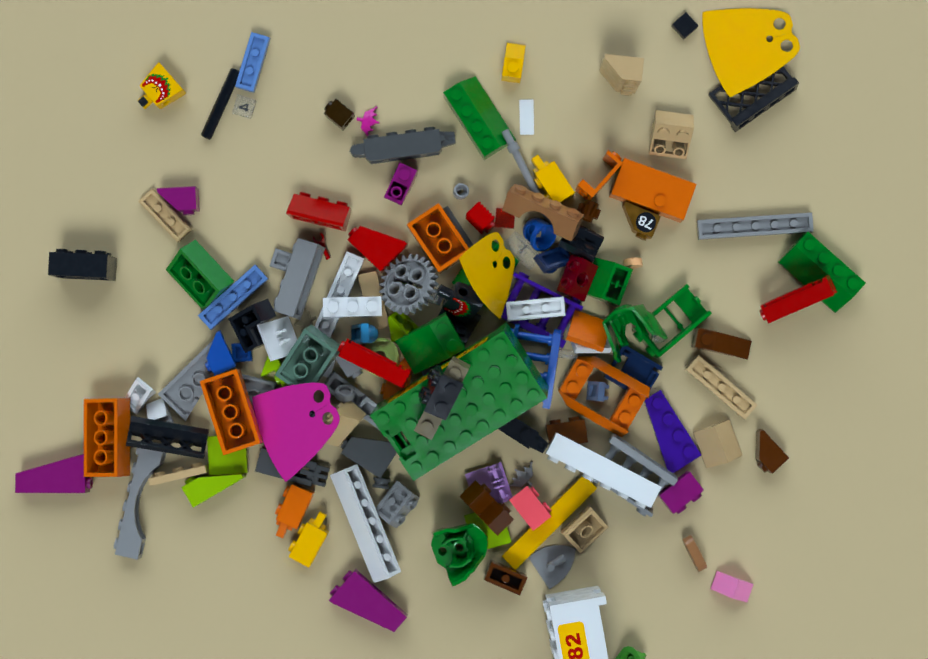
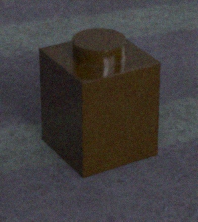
[324,99,355,131]

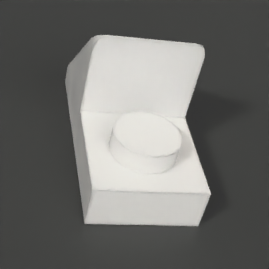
[125,377,156,415]
[146,398,174,423]

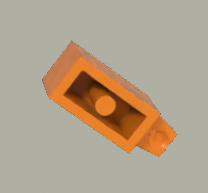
[275,483,315,538]

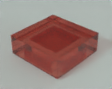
[495,208,515,229]

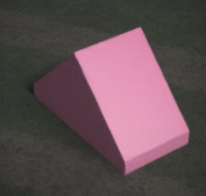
[710,571,753,602]

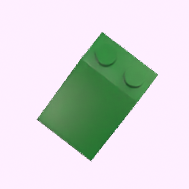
[395,312,466,374]

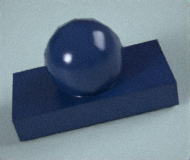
[533,247,571,274]

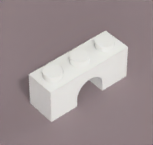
[323,296,382,318]

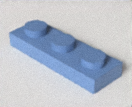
[235,32,270,93]

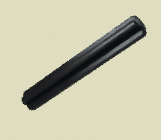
[201,68,239,140]

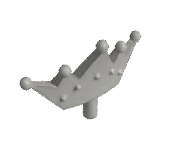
[509,461,533,487]

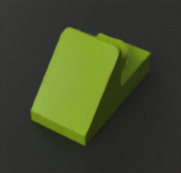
[261,357,289,387]

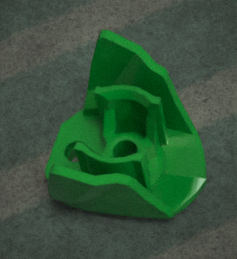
[602,304,668,363]
[431,523,488,586]

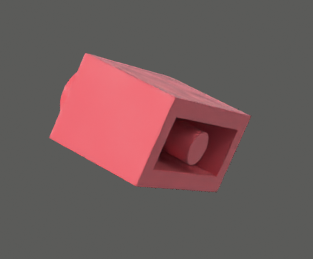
[509,486,552,531]

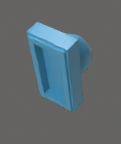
[351,323,379,344]

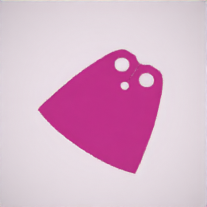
[252,382,340,482]

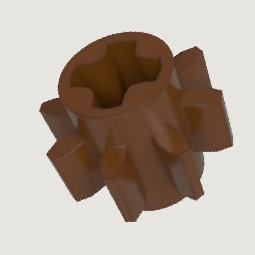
[577,200,601,223]

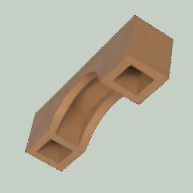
[502,184,584,241]

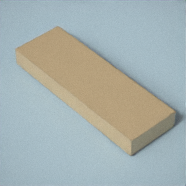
[138,189,192,243]
[358,271,389,330]

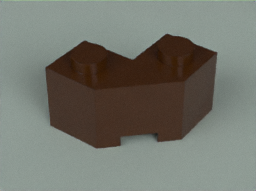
[459,480,514,536]

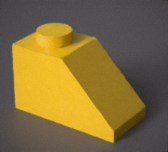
[501,43,526,83]

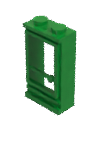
[632,284,712,358]

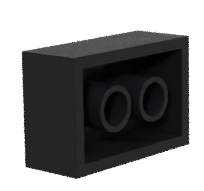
[48,249,117,281]

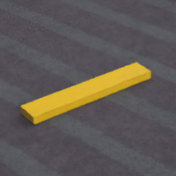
[502,476,597,570]

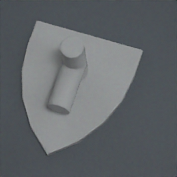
[528,545,576,589]

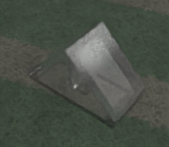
[504,231,540,271]

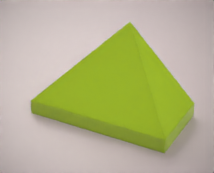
[388,312,418,342]

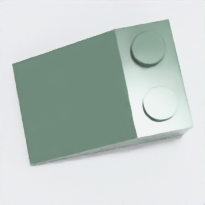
[275,324,340,386]

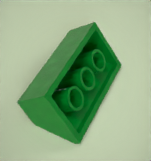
[443,76,516,160]
[778,232,866,313]

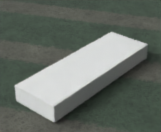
[506,296,566,322]

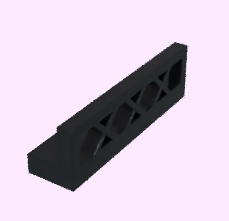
[126,416,209,459]

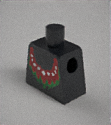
[436,282,483,324]

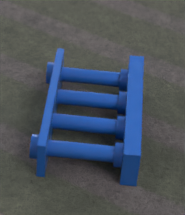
[511,323,562,409]

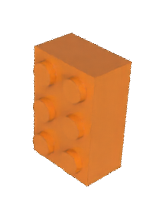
[407,203,469,274]

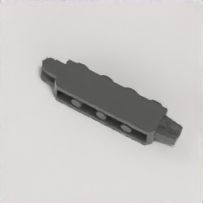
[350,127,456,164]

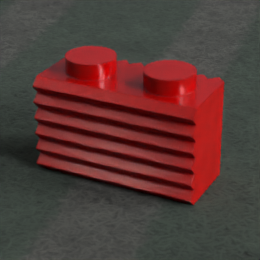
[466,202,496,235]

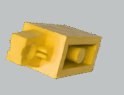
[531,155,575,203]
[288,511,329,568]

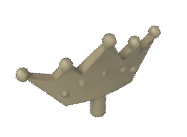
[294,308,317,332]

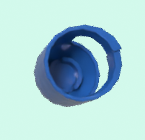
[523,217,556,252]

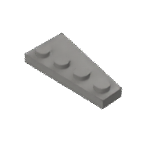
[158,340,214,421]

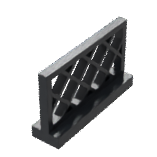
[708,67,799,132]

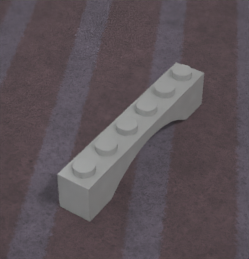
[114,441,166,560]

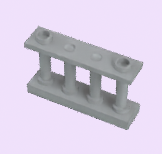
[593,433,678,517]

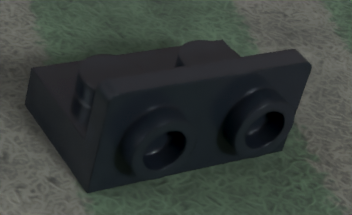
[558,225,604,263]

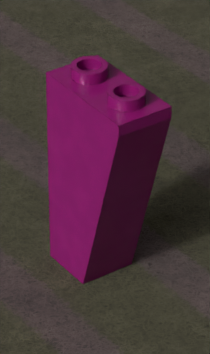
[15,454,93,493]
[329,569,408,632]

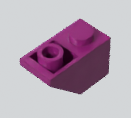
[384,163,418,206]

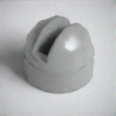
[453,183,469,200]

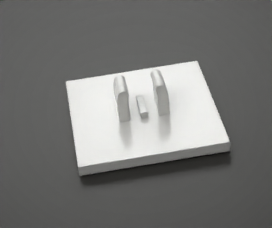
[257,316,297,362]

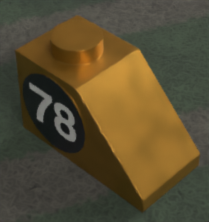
[622,201,661,241]

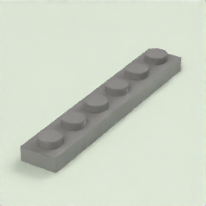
[697,212,814,240]

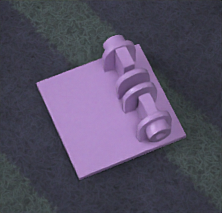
[465,462,513,503]

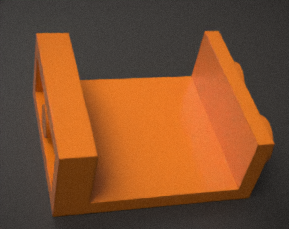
[575,150,623,201]

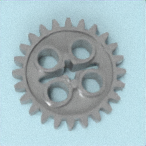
[379,254,439,315]

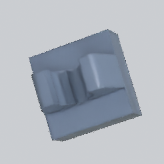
[586,381,609,402]

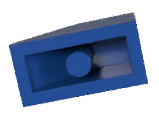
[205,330,236,376]

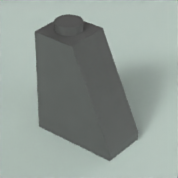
[341,436,397,478]

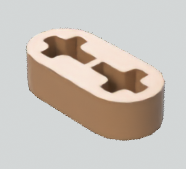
[682,535,707,572]

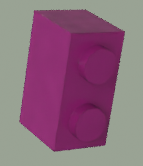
[658,471,704,514]

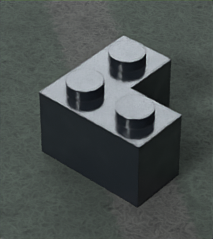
[228,299,276,353]

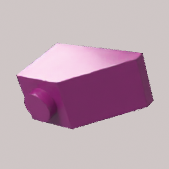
[157,186,200,215]

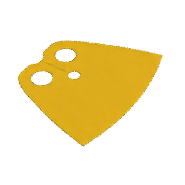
[459,232,515,319]

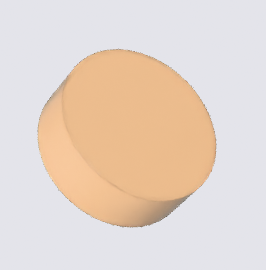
[623,257,643,269]

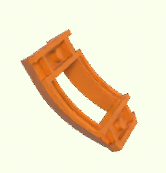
[558,355,650,437]

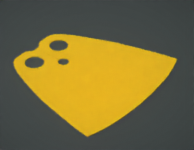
[702,8,800,97]

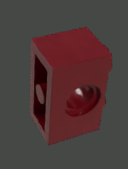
[556,255,598,302]

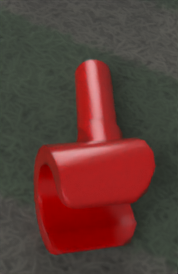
[313,233,331,260]

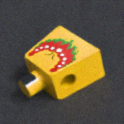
[137,62,186,109]

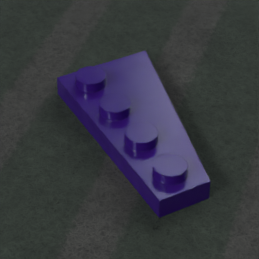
[644,390,701,473]

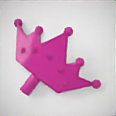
[357,106,379,136]

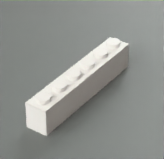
[545,432,661,509]
[330,464,401,583]

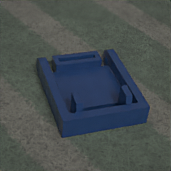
[604,346,663,390]

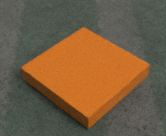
[566,310,607,352]

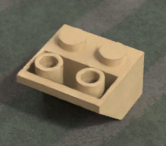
[649,110,694,159]
[323,401,367,447]

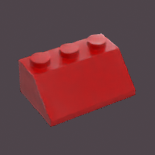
[286,192,351,231]

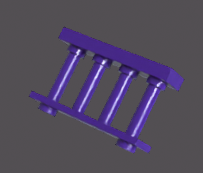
[501,271,583,349]

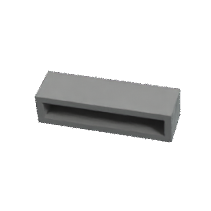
[273,238,325,320]

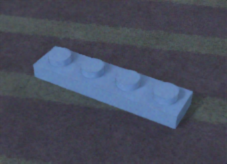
[198,265,269,330]

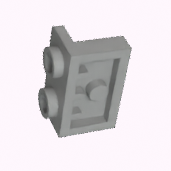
[376,481,420,528]

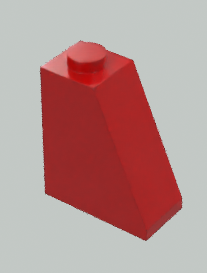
[347,226,408,273]

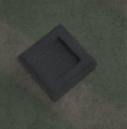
[671,12,698,40]

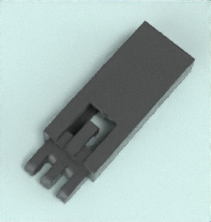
[255,448,330,487]

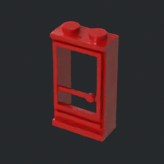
[759,275,837,324]
[337,339,412,388]

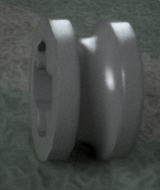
[372,477,391,489]

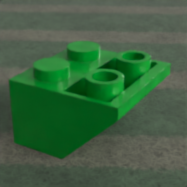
[587,257,633,307]

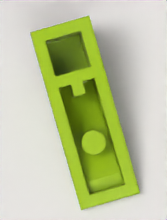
[181,473,246,507]

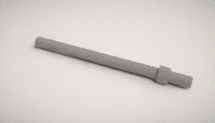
[502,129,553,226]

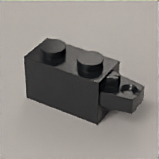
[498,418,549,453]

